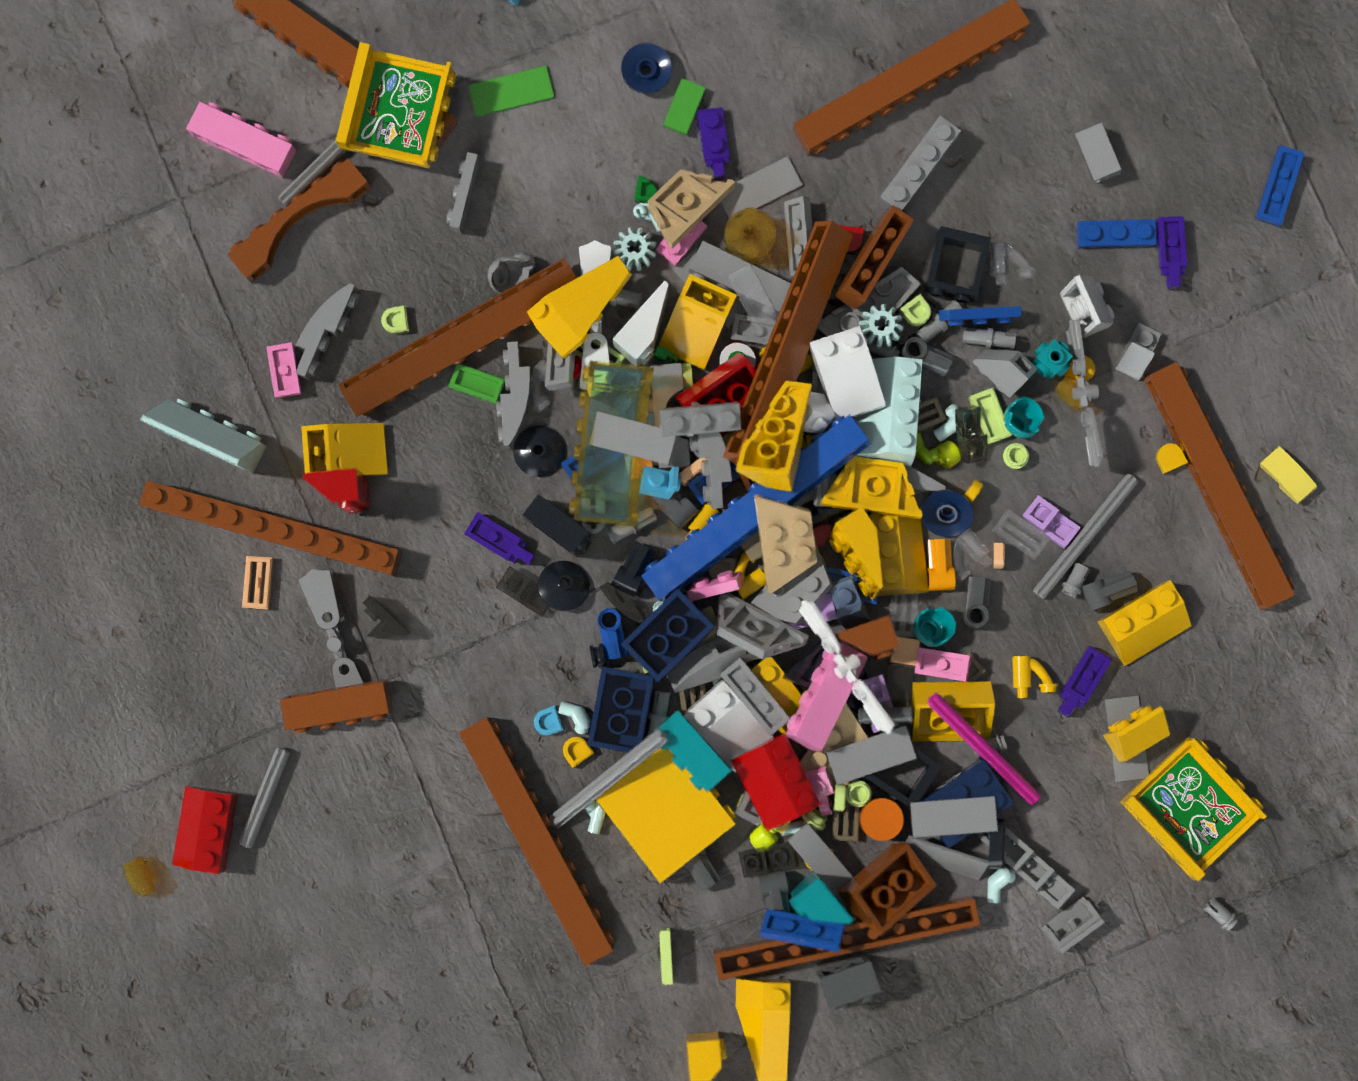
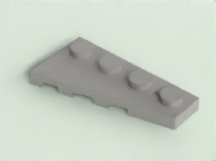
[817,267,921,344]

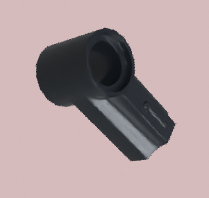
[611,541,655,597]

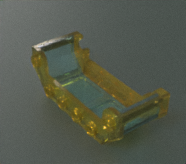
[569,361,654,526]

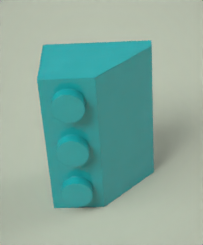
[655,710,731,792]
[789,872,853,924]

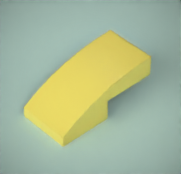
[1260,446,1317,504]

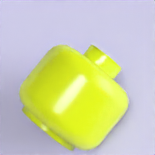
[935,441,962,469]
[749,823,778,852]

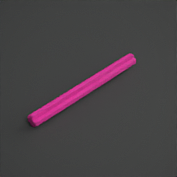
[928,693,1040,805]

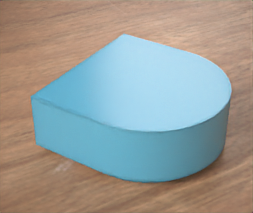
[534,705,564,735]

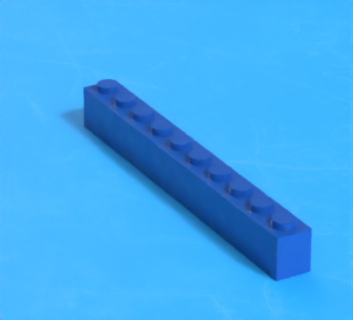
[641,414,872,602]

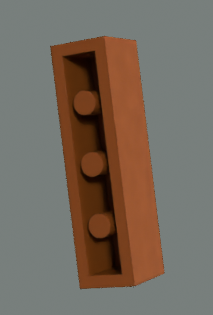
[834,205,914,310]
[280,679,393,734]

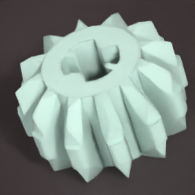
[613,227,656,271]
[859,304,903,349]

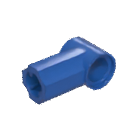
[597,608,628,660]

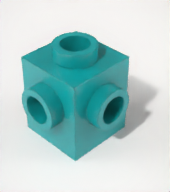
[1031,339,1073,380]

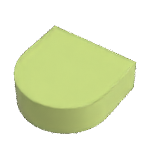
[899,294,931,326]
[381,306,410,334]
[833,784,846,812]

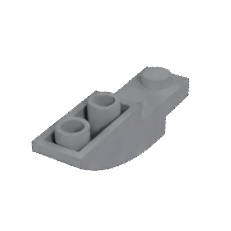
[295,284,359,381]
[496,341,532,449]
[689,402,732,509]
[668,637,759,693]

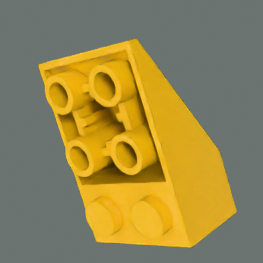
[659,274,737,370]
[301,423,388,476]
[829,507,883,601]

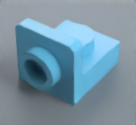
[639,466,682,500]

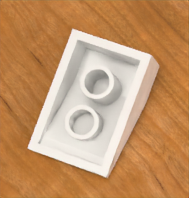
[1060,275,1114,339]
[613,281,669,368]
[810,326,886,420]
[683,679,773,773]

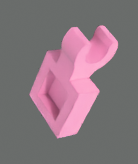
[805,766,834,816]

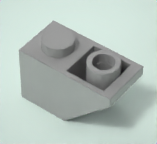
[973,349,1038,398]

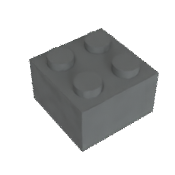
[816,954,881,1011]

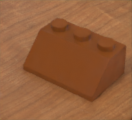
[834,616,900,659]
[838,843,937,935]

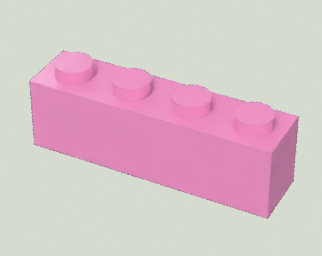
[186,102,297,178]
[785,642,868,751]

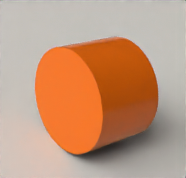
[859,797,903,841]

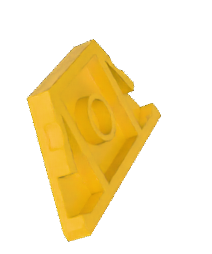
[820,456,922,519]

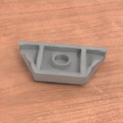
[750,538,833,626]
[716,592,809,659]

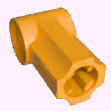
[927,539,955,591]

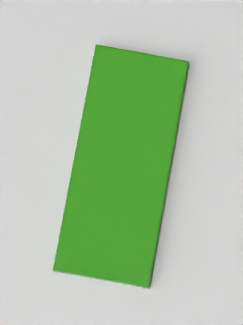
[468,66,554,117]

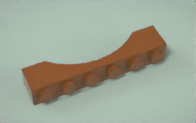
[227,158,371,283]

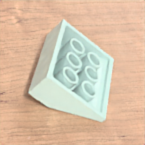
[853,357,923,467]
[141,399,266,474]

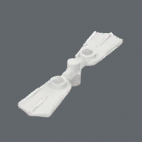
[579,240,612,391]
[799,600,895,734]

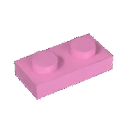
[655,221,708,267]
[266,342,302,399]
[687,571,744,601]
[914,648,972,682]

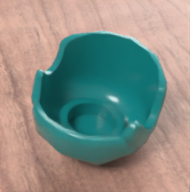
[1003,396,1045,439]
[913,607,957,647]

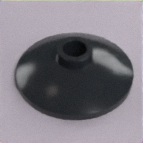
[513,426,565,477]
[538,561,590,611]

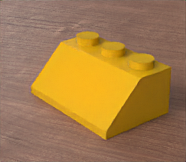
[870,513,929,596]
[1097,580,1191,666]
[911,682,995,742]

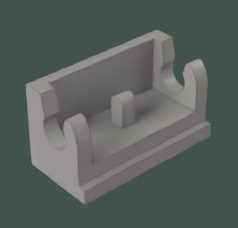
[1075,122,1121,183]
[1041,896,1105,954]

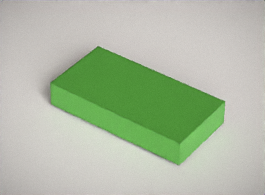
[663,78,706,136]
[448,364,505,404]

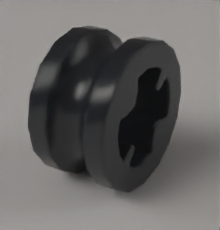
[589,643,606,668]

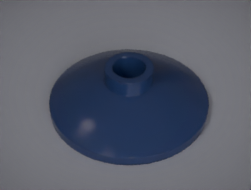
[621,43,672,94]
[921,489,973,537]

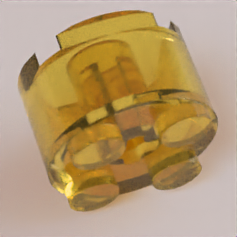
[724,207,776,265]

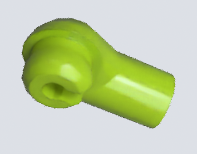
[915,433,940,465]

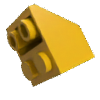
[1103,705,1170,762]

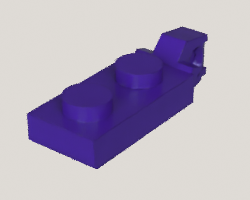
[697,107,730,180]
[1156,216,1187,289]
[464,512,535,565]
[1058,646,1112,717]

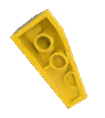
[527,256,632,359]
[736,381,812,491]
[730,657,807,749]
[735,978,790,1081]

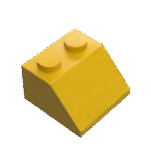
[687,1031,726,1081]

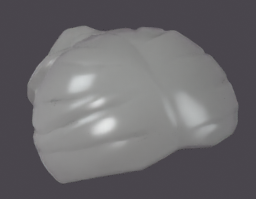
[487,252,536,294]

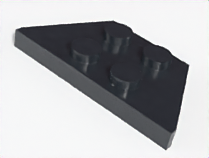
[782,640,870,713]

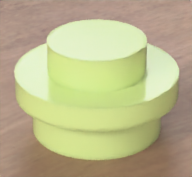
[1003,443,1029,469]
[846,780,872,807]
[802,808,827,831]

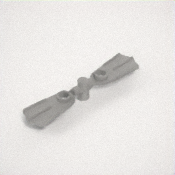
[1066,320,1103,467]
[299,569,364,688]

